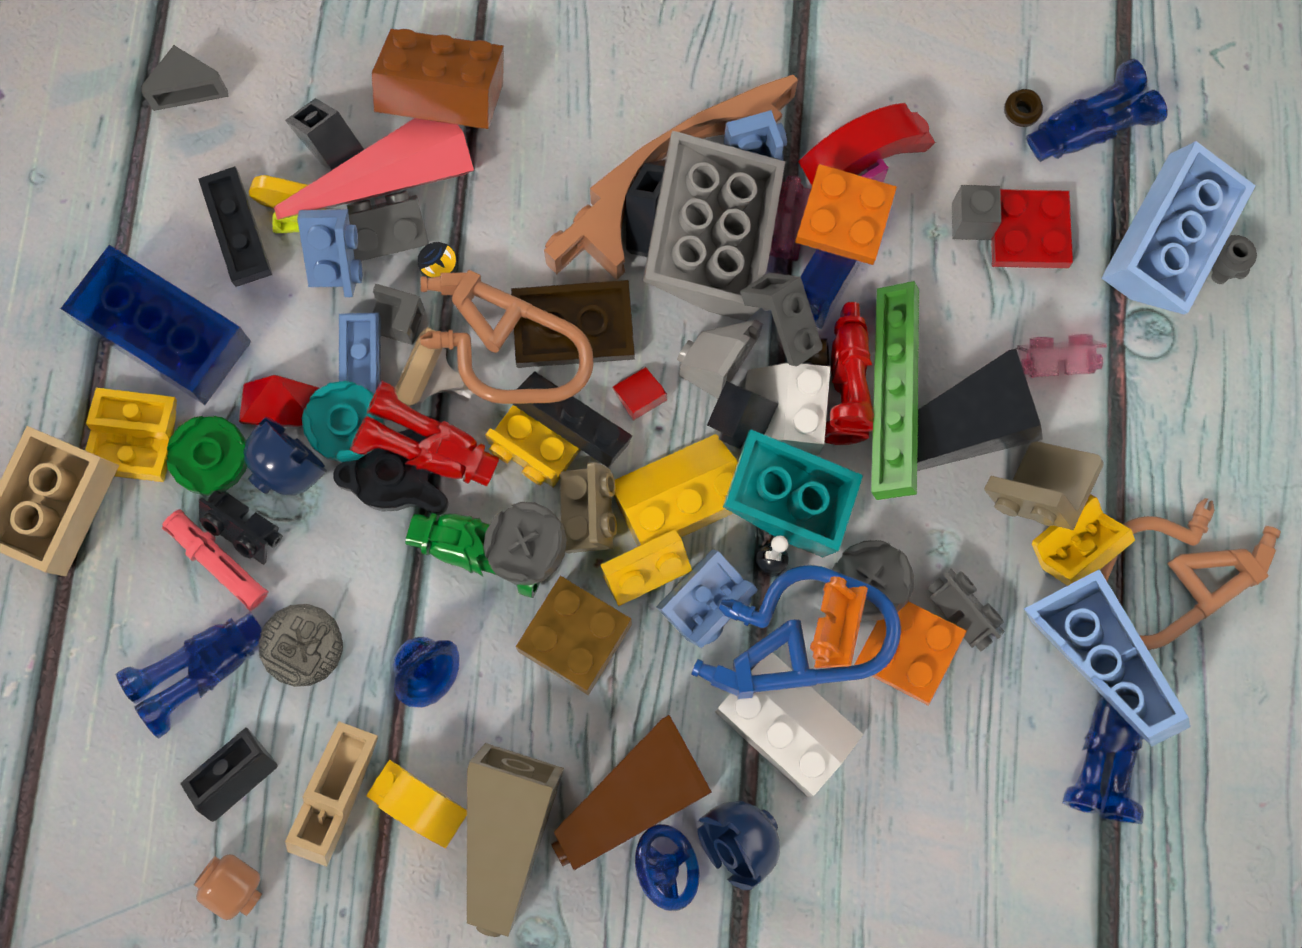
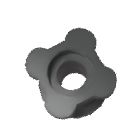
[1211,235,1257,284]

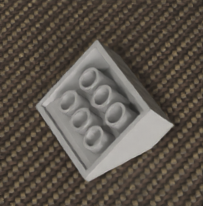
[643,131,785,321]

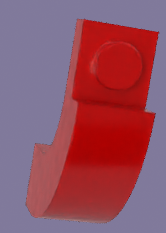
[798,103,936,185]

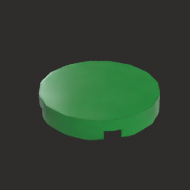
[166,416,247,496]

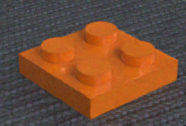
[795,164,897,265]
[854,601,967,706]

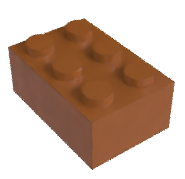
[372,29,504,129]

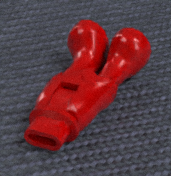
[824,302,874,445]
[350,380,499,487]

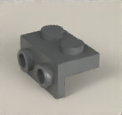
[347,191,429,261]

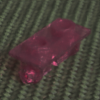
[769,176,811,261]
[1017,334,1107,378]

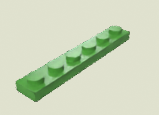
[871,281,919,500]

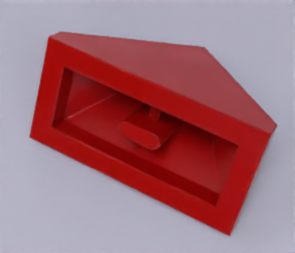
[239,375,320,428]

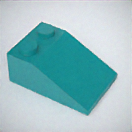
[723,429,863,558]

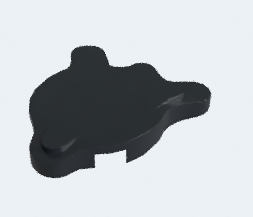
[333,416,449,515]

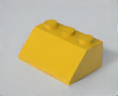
[614,434,738,547]

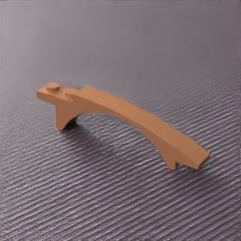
[544,75,798,280]

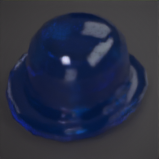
[393,637,460,708]

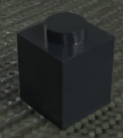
[707,381,778,449]

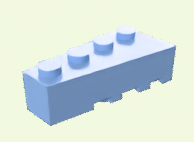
[1024,569,1191,747]

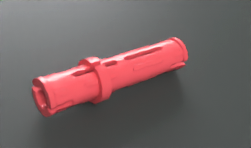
[162,509,269,611]

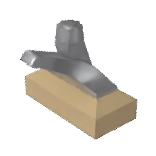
[395,327,473,407]

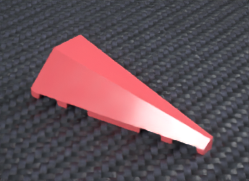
[274,118,474,220]

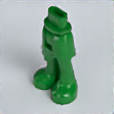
[405,513,540,598]

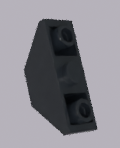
[626,159,666,257]

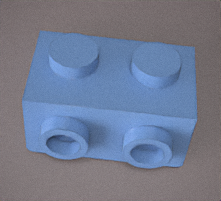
[656,549,758,648]

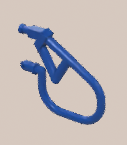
[691,565,901,699]

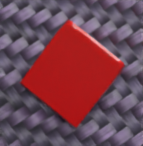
[612,367,667,421]

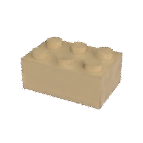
[0,426,119,577]

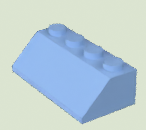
[1101,141,1256,315]

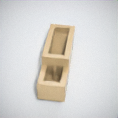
[285,721,378,867]

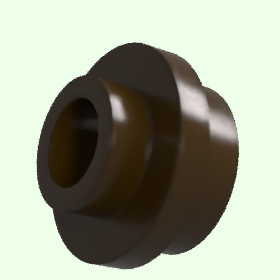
[1004,89,1043,127]

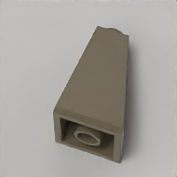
[467,743,564,937]

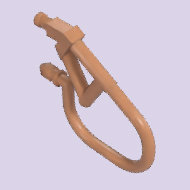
[420,270,593,404]
[1100,498,1281,650]

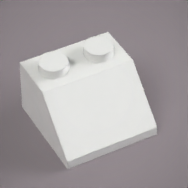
[741,363,831,456]

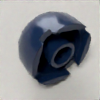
[243,416,327,496]
[697,801,780,890]

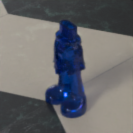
[1026,58,1168,162]
[115,612,269,739]
[1062,694,1144,824]

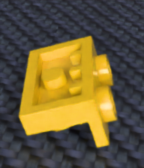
[485,405,581,488]

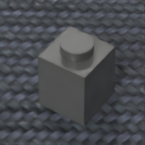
[952,185,1001,240]

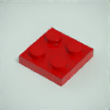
[991,189,1073,268]

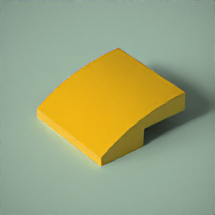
[85,388,177,482]

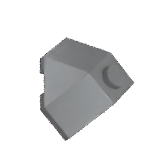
[677,320,763,399]

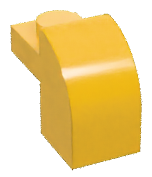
[366,760,467,849]

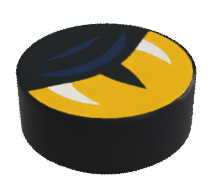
[418,242,458,278]

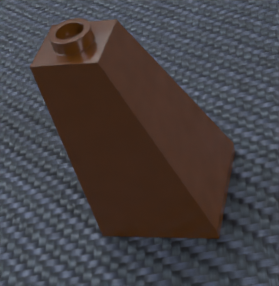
[551,715,712,870]

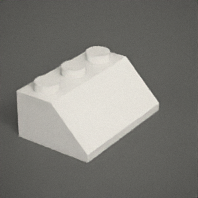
[715,653,864,797]

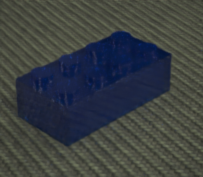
[60,245,251,405]

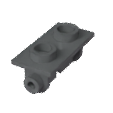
[927,569,1005,652]

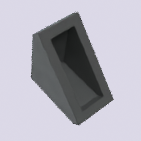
[141,45,229,111]

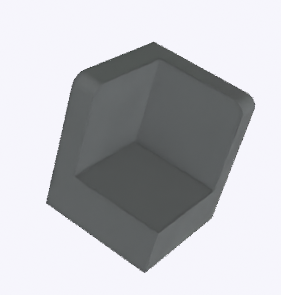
[373,284,425,345]

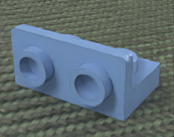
[723,110,787,161]
[297,209,363,298]

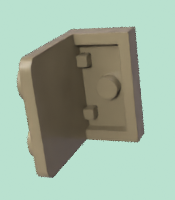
[984,441,1104,530]

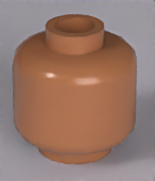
[194,854,262,920]

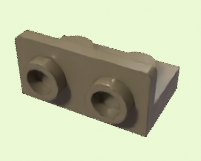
[560,462,617,554]

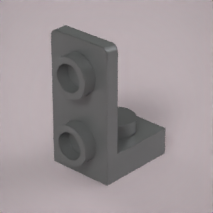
[740,273,822,367]

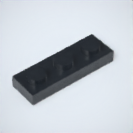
[198,166,273,287]
[513,371,633,468]

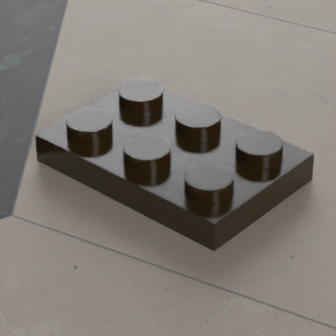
[511,280,635,368]

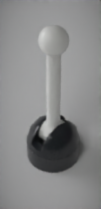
[755,536,789,577]

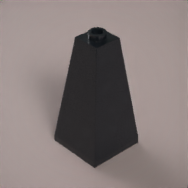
[917,348,1043,471]

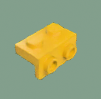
[1032,494,1135,586]
[600,529,692,607]

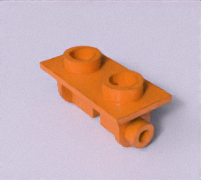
[810,576,868,669]

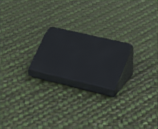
[180,727,278,822]

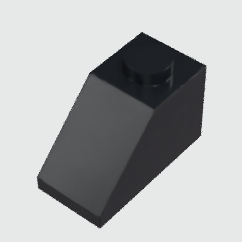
[285,98,364,170]

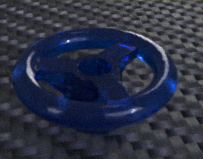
[635,824,700,911]

